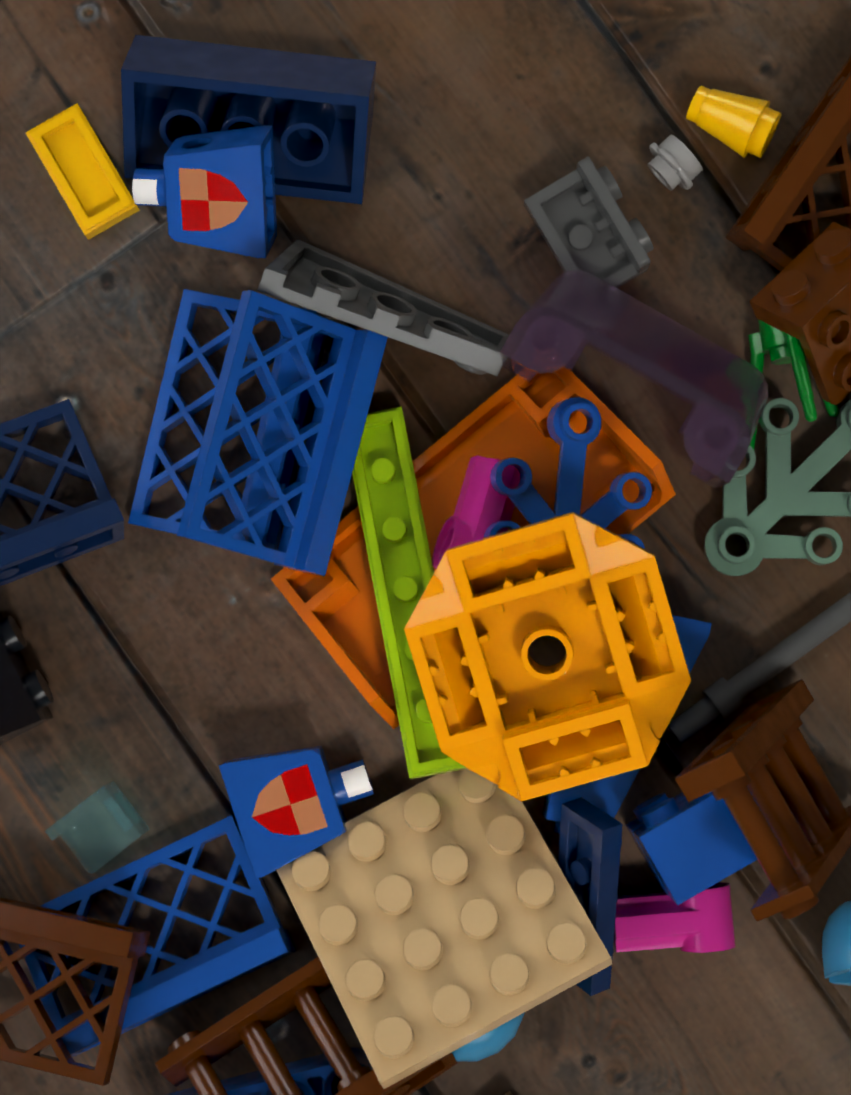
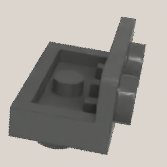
[524,156,654,307]

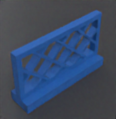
[128,289,327,550]
[177,290,388,576]
[19,815,296,1057]

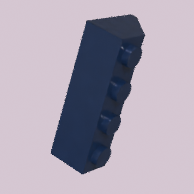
[121,35,377,204]

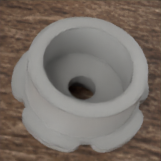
[647,134,703,191]

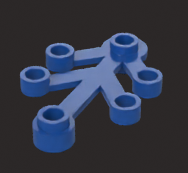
[484,397,652,639]

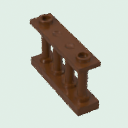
[675,679,851,922]
[155,957,457,1095]

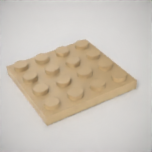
[276,768,612,1089]

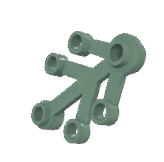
[704,398,851,576]

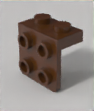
[749,222,851,405]

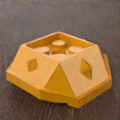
[404,512,691,802]

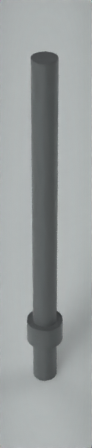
[667,592,851,744]

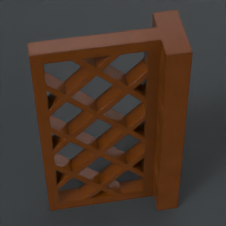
[725,55,851,272]
[0,897,150,1086]

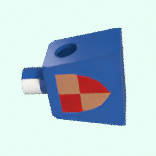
[132,125,277,258]
[219,746,374,879]

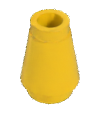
[686,85,781,158]

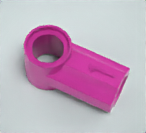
[432,455,520,568]
[614,882,736,953]

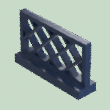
[0,399,124,586]

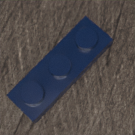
[558,797,623,996]

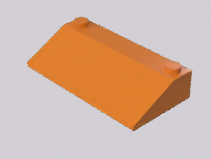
[271,349,676,729]

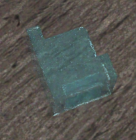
[45,781,150,873]

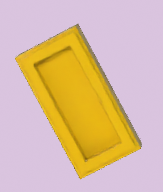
[25,103,140,240]

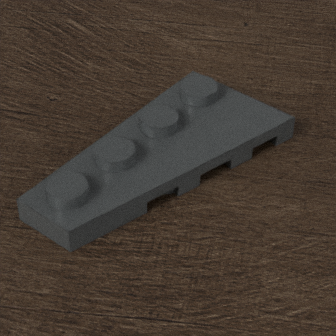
[257,239,516,376]

